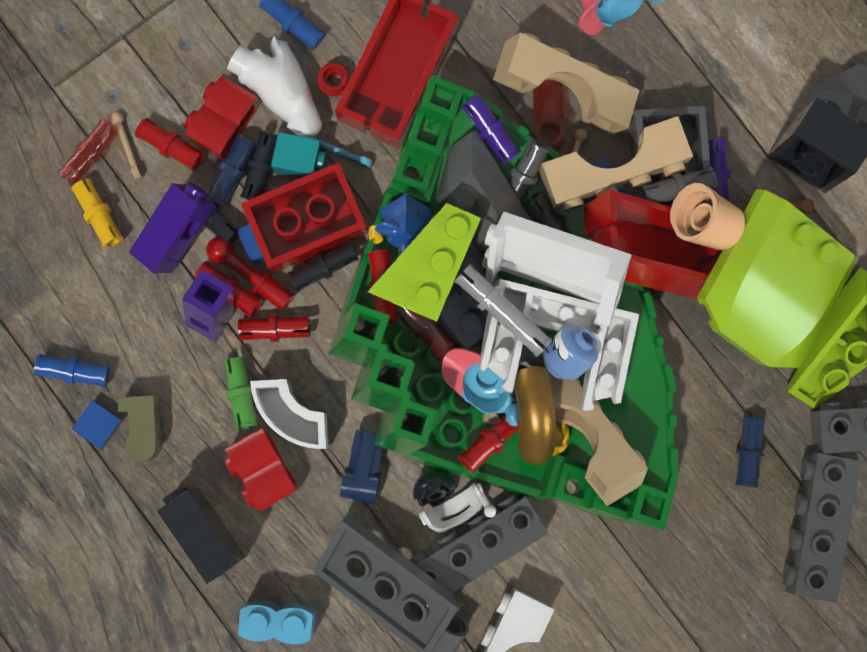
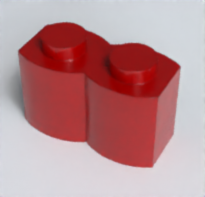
[184,76,260,161]
[224,428,300,512]

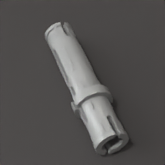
[454,264,552,357]

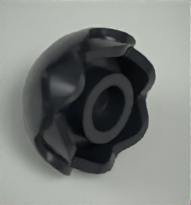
[413,470,456,507]

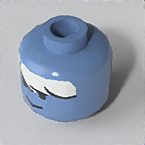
[543,325,598,380]

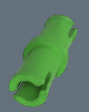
[223,357,258,430]

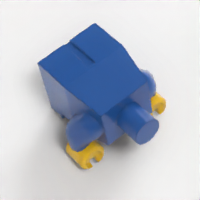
[369,194,431,256]

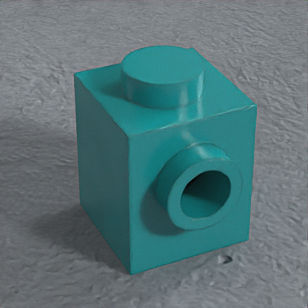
[271,132,327,178]

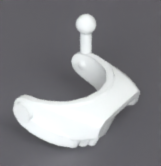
[418,483,496,533]

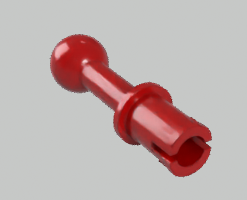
[206,237,295,311]

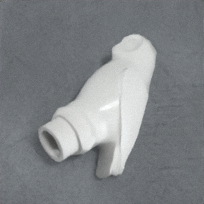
[227,36,322,138]

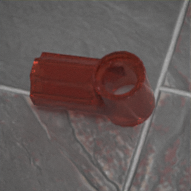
[532,80,566,152]

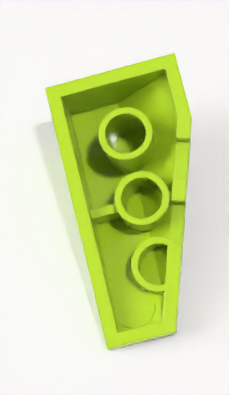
[786,267,867,409]

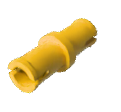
[71,178,124,249]

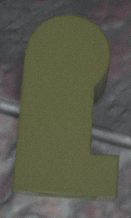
[118,395,161,462]

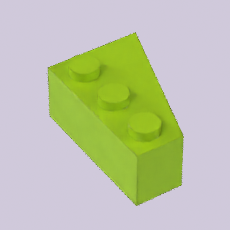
[367,203,481,322]

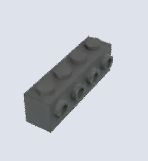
[810,401,867,454]
[783,453,861,603]
[408,494,549,593]

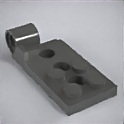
[314,515,469,652]

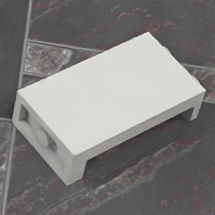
[482,212,631,326]

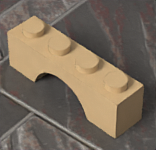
[493,33,640,135]
[539,116,693,212]
[548,371,648,506]

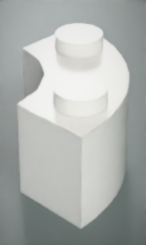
[250,379,329,449]

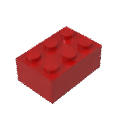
[241,162,368,274]

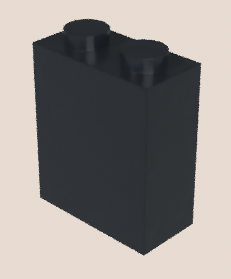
[157,487,246,584]

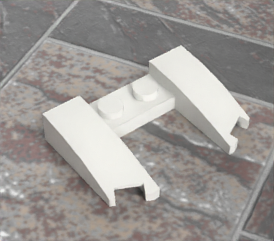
[479,279,639,411]

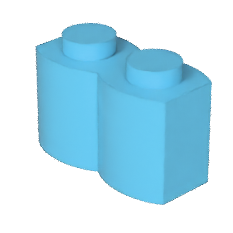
[238,600,316,644]

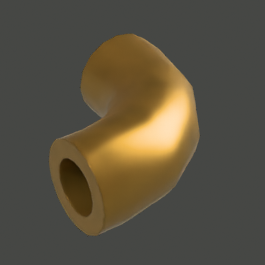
[514,366,556,465]

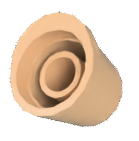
[670,183,745,251]

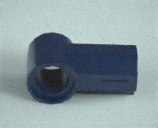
[340,430,383,504]

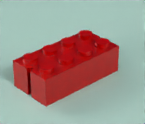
[335,0,459,149]
[584,189,723,300]

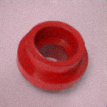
[317,62,351,97]

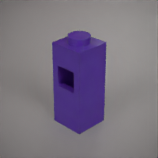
[129,182,215,273]
[182,270,234,343]

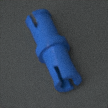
[259,0,326,51]
[34,354,110,387]

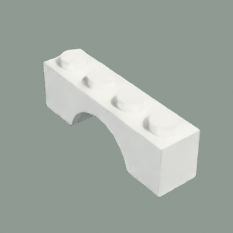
[480,587,555,652]

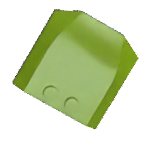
[697,189,856,368]

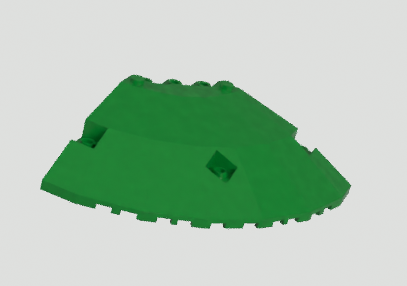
[329,75,678,531]

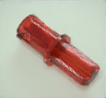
[396,305,456,361]

